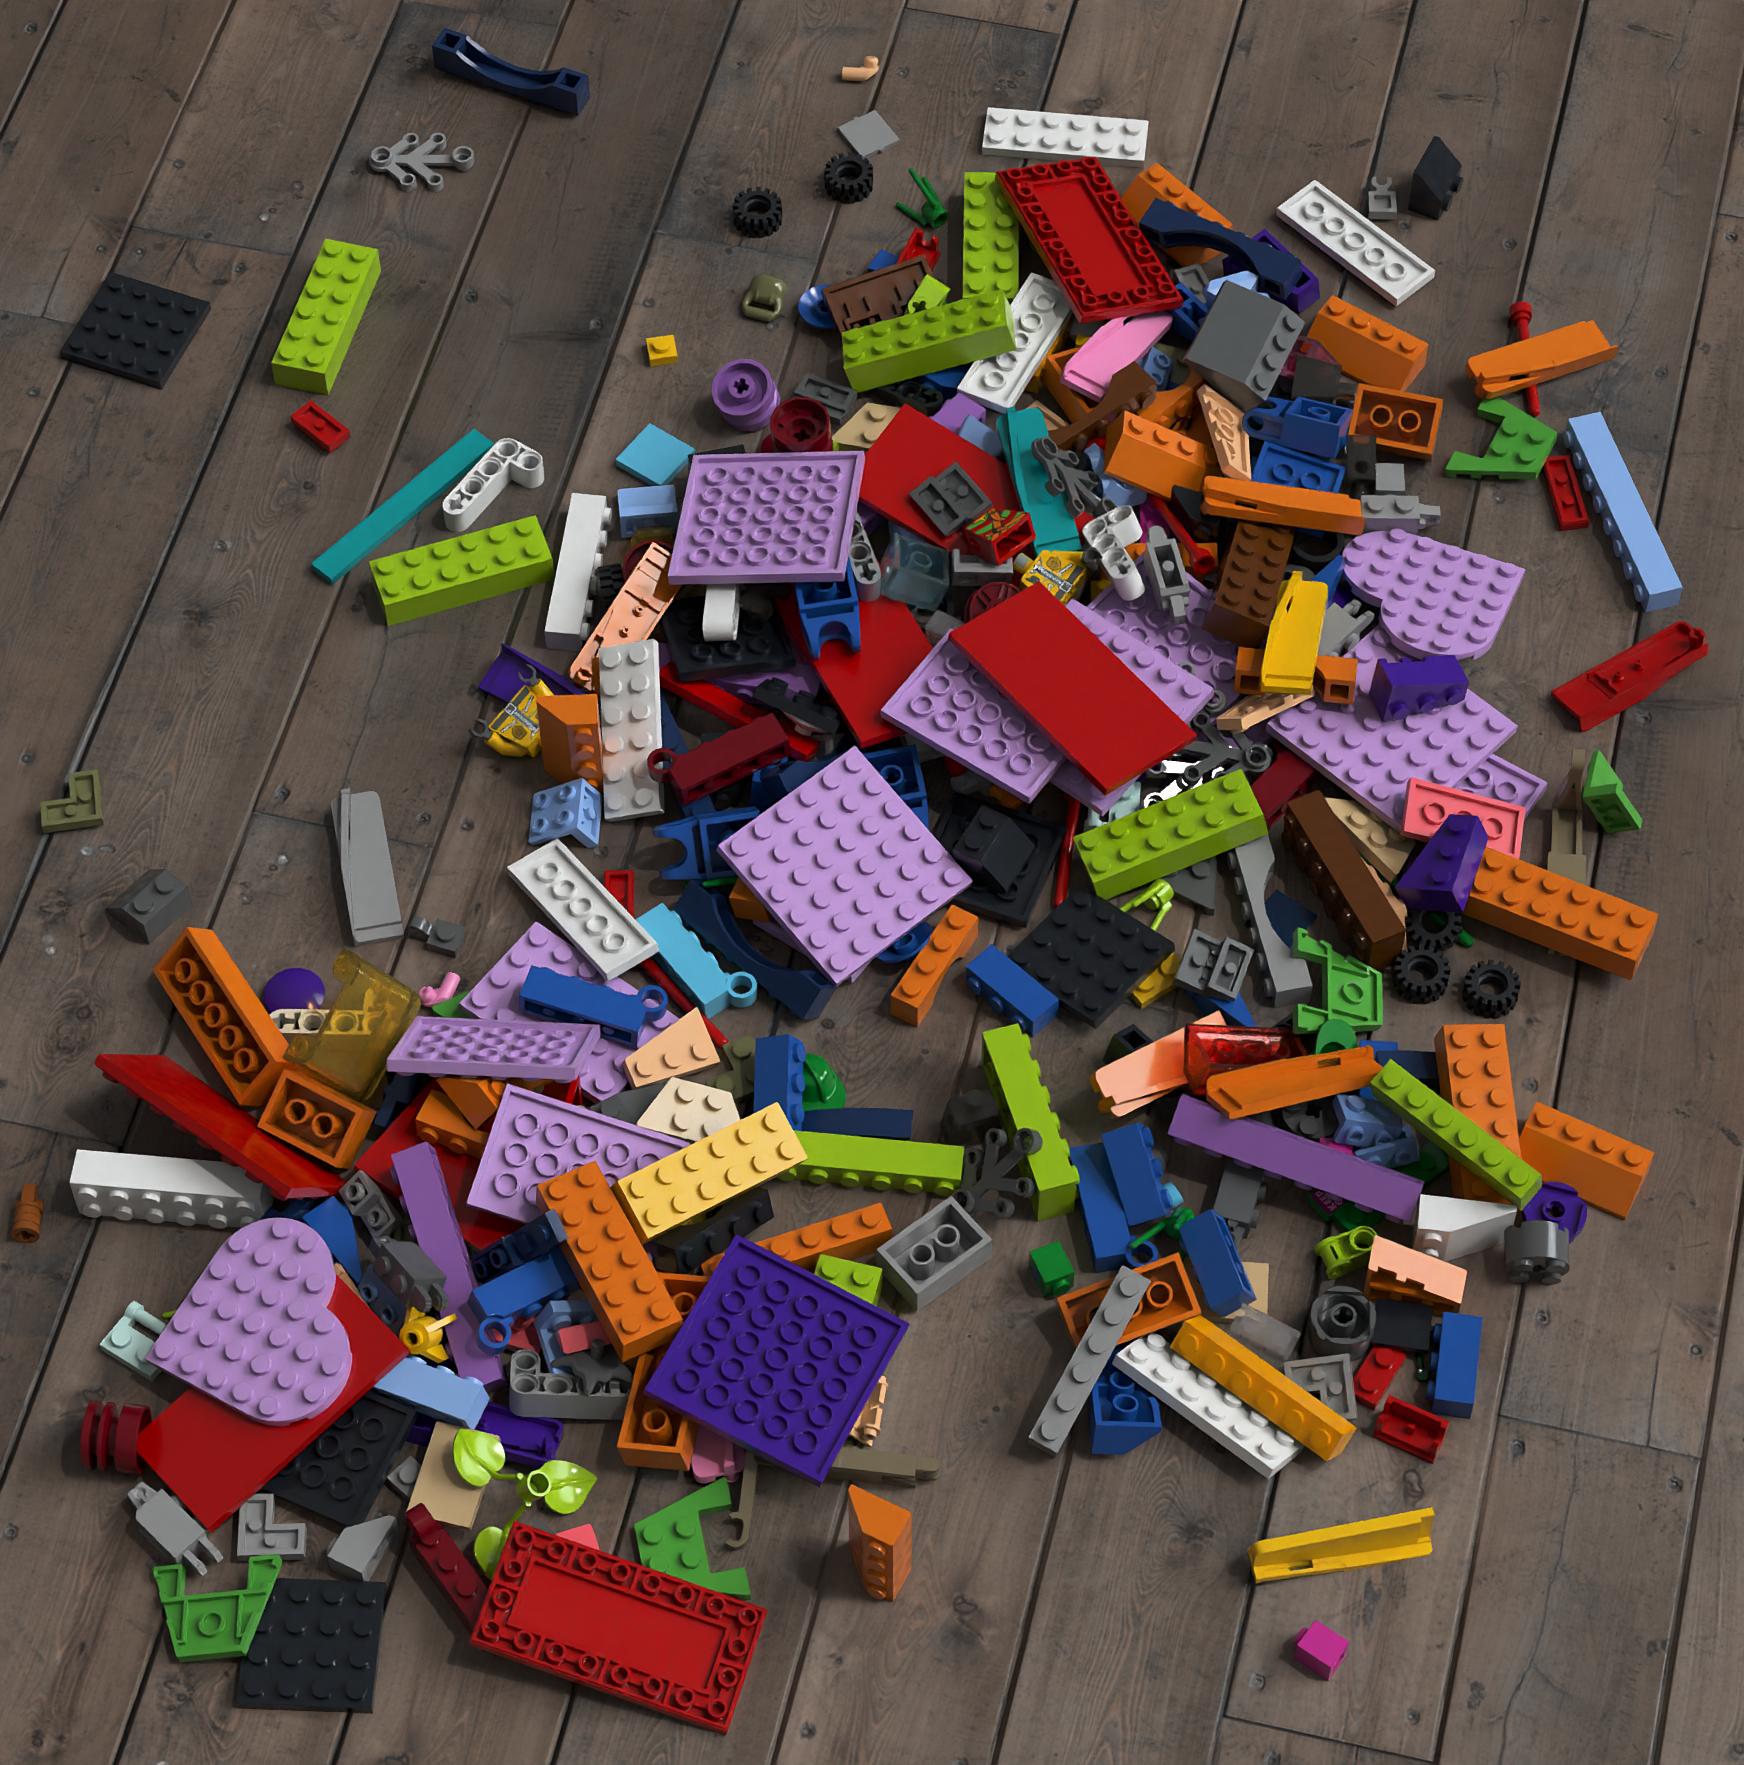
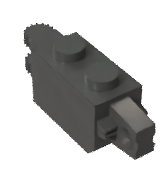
[1213,1161,1268,1249]
[369,1236,449,1313]

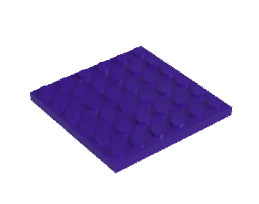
[643,1234,910,1488]

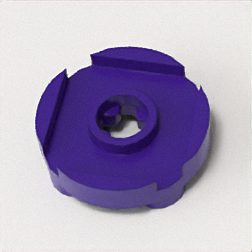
[1522,1181,1587,1244]

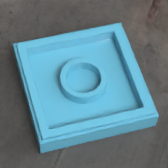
[615,423,695,486]

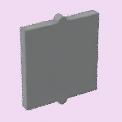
[837,110,900,160]

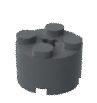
[1280,1094,1340,1143]
[1504,1220,1570,1285]
[1308,1286,1376,1361]

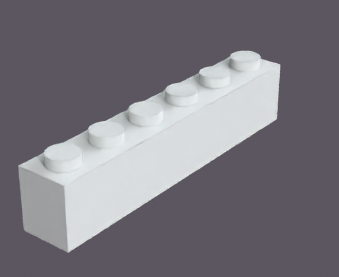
[544,493,612,652]

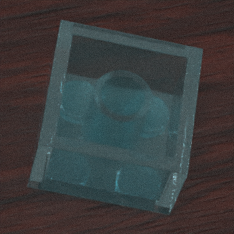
[881,533,949,612]

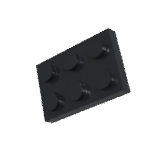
[753,677,845,735]

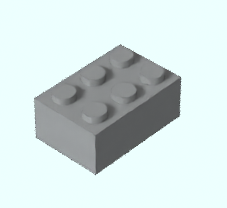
[876,1196,992,1312]

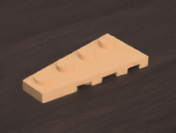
[1197,384,1251,481]

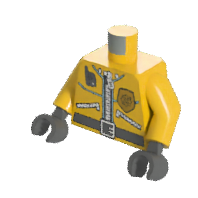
[1013,547,1103,606]
[469,664,554,757]

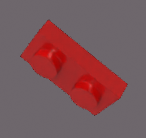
[290,400,351,453]
[1353,1346,1407,1411]

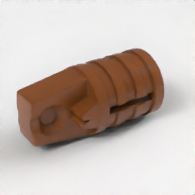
[11,1183,44,1243]

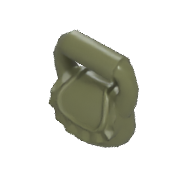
[742,275,787,322]

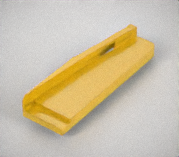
[1261,571,1328,695]
[1246,1507,1435,1583]

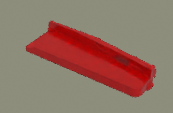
[1551,621,1709,732]

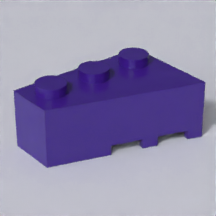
[1222,229,1320,314]
[1369,655,1469,722]
[1395,814,1489,912]

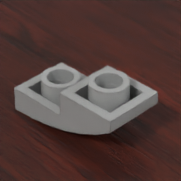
[339,1170,404,1238]

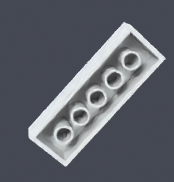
[69,1149,274,1229]

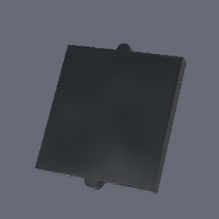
[1371,1298,1434,1354]

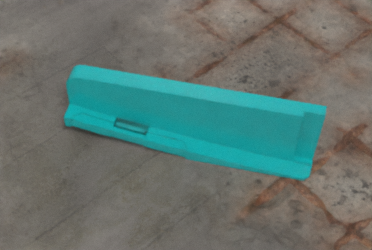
[996,406,1082,559]

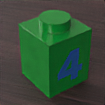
[1029,1241,1075,1298]

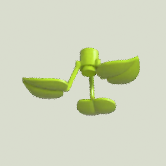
[452,1428,597,1581]

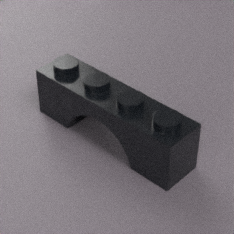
[1102,1024,1210,1123]
[649,1186,774,1274]

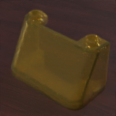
[282,948,421,1102]

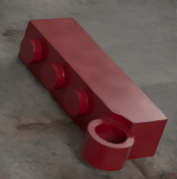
[647,713,791,806]
[1250,738,1321,831]
[403,1503,488,1652]

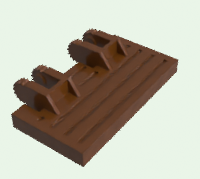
[821,255,934,342]

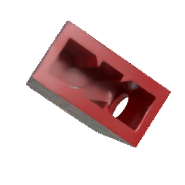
[963,508,1036,566]

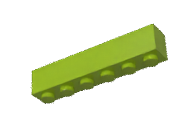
[1370,1059,1542,1211]
[777,1130,965,1196]

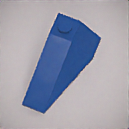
[1087,1344,1162,1455]

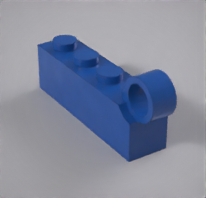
[518,965,668,1048]
[1068,1142,1158,1274]
[467,1247,583,1355]

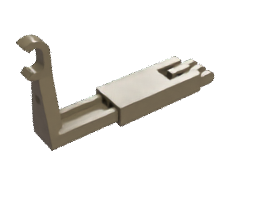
[1545,748,1586,957]
[725,1447,940,1550]

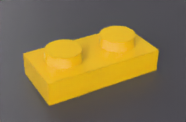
[1130,952,1180,1009]

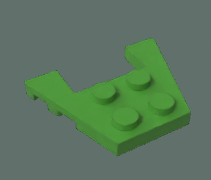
[1445,396,1557,480]
[1293,927,1383,1034]
[634,1477,751,1601]
[153,1554,282,1662]

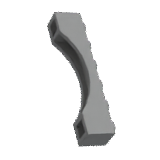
[1227,834,1313,1008]
[1026,1265,1151,1457]

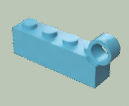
[636,903,757,1019]

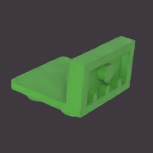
[1582,750,1642,833]

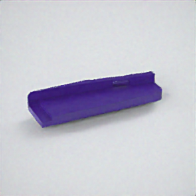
[478,643,602,739]
[406,1402,563,1468]

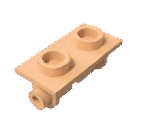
[849,1376,888,1447]

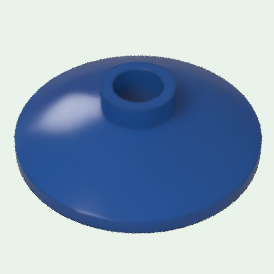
[798,284,835,329]
[877,922,933,963]

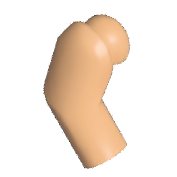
[842,56,879,81]

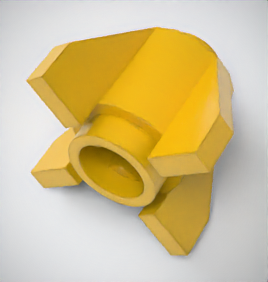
[399,1306,458,1363]

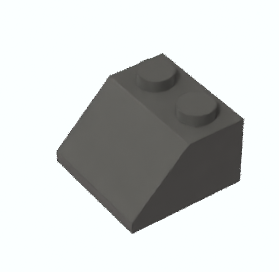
[106,869,193,944]

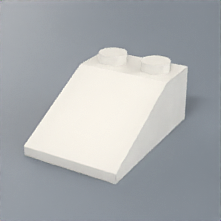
[1412,1194,1517,1262]

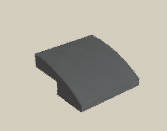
[909,461,993,537]
[1172,928,1254,1002]

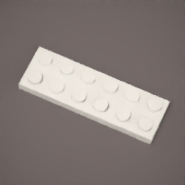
[982,107,1149,168]
[1276,180,1435,306]
[957,272,1073,414]
[599,639,665,822]
[507,838,659,981]
[1112,1332,1304,1479]

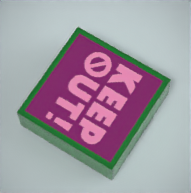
[1306,1189,1350,1223]

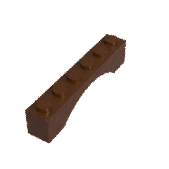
[1001,361,1157,464]

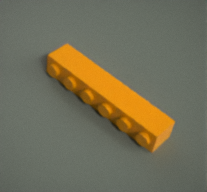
[1170,1315,1357,1461]

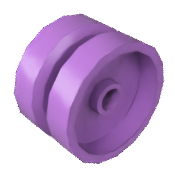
[711,359,781,432]

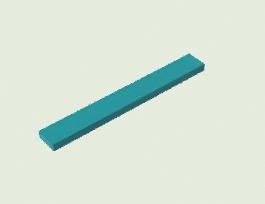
[311,429,494,585]

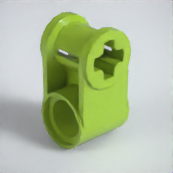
[904,274,951,315]
[1314,1226,1377,1279]

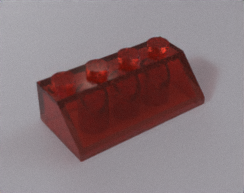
[1183,1024,1308,1095]

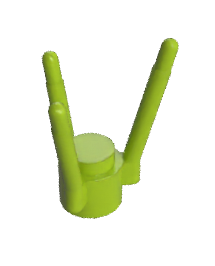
[1119,879,1174,931]

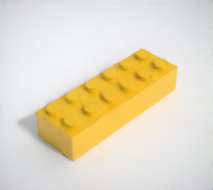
[610,1102,808,1245]

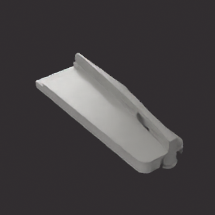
[331,788,404,947]

